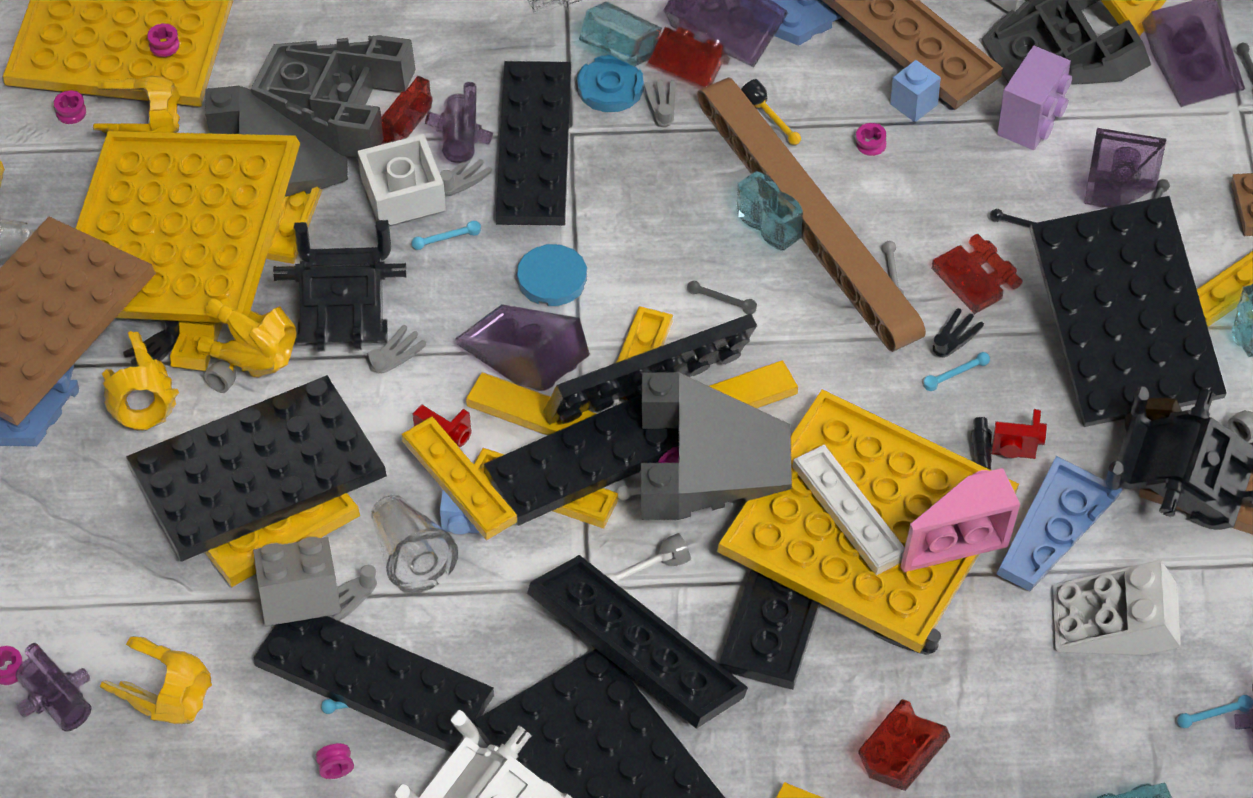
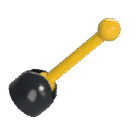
[741,79,801,145]

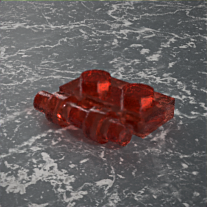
[931,234,1023,314]

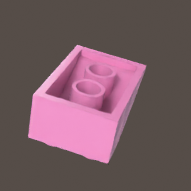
[900,468,1020,573]

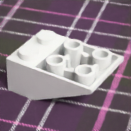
[1053,560,1181,655]

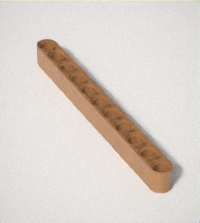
[697,77,926,352]

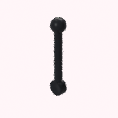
[990,209,1037,228]

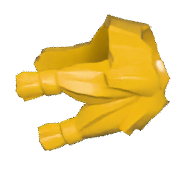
[93,75,181,133]
[196,298,297,378]
[102,331,179,430]
[100,636,212,724]

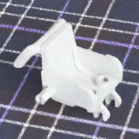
[394,710,572,798]

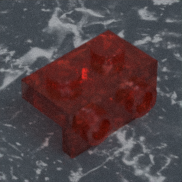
[648,26,730,88]
[381,76,433,145]
[858,699,951,791]

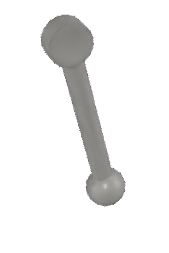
[882,241,904,295]

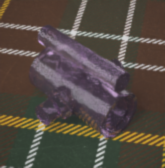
[425,82,493,163]
[16,643,92,732]

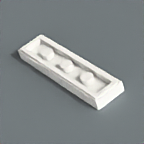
[792,445,905,575]

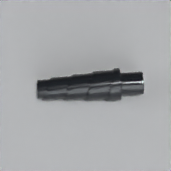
[971,417,992,470]

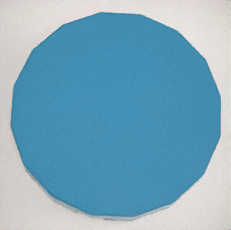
[577,55,644,112]
[517,244,587,306]

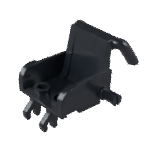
[273,220,407,352]
[1106,386,1253,530]

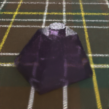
[1084,128,1166,208]

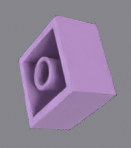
[997,46,1072,150]

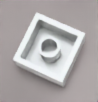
[358,134,446,225]

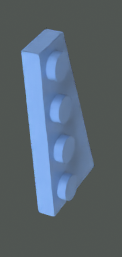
[996,456,1123,591]

